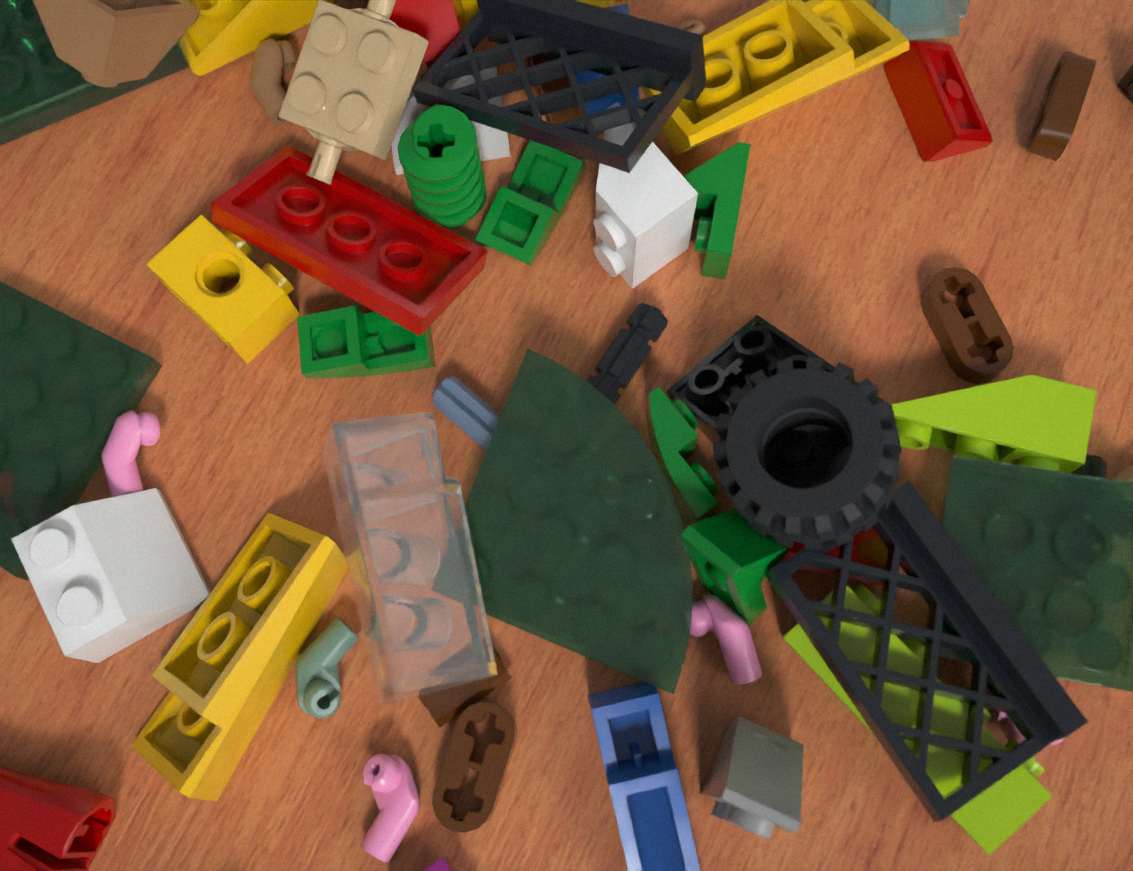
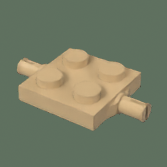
[278,0,429,184]

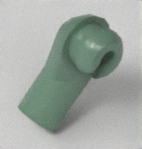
[295,616,361,719]

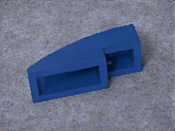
[588,679,700,871]

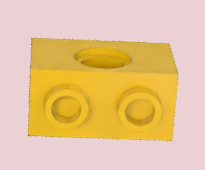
[146,215,300,365]

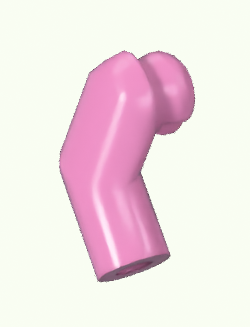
[101,410,161,497]
[682,594,763,685]
[360,753,420,863]

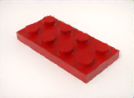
[211,145,488,336]

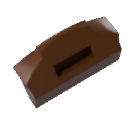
[416,642,511,728]

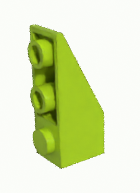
[891,374,1097,482]

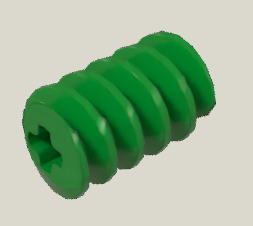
[397,104,488,228]

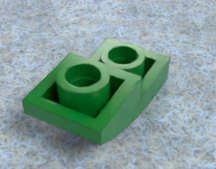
[646,387,718,526]

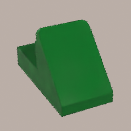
[683,142,751,280]
[680,508,794,626]

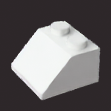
[593,102,698,289]
[11,488,211,663]

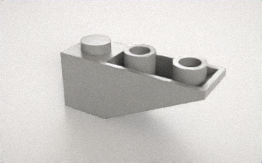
[701,716,804,840]

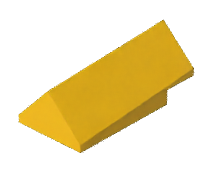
[641,0,910,156]
[131,513,351,802]

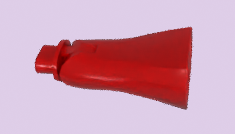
[0,766,116,871]

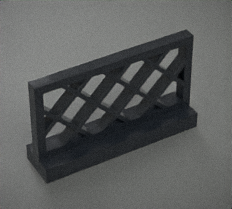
[412,0,707,173]
[765,481,1088,823]

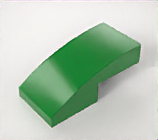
[475,140,586,266]
[297,305,435,378]

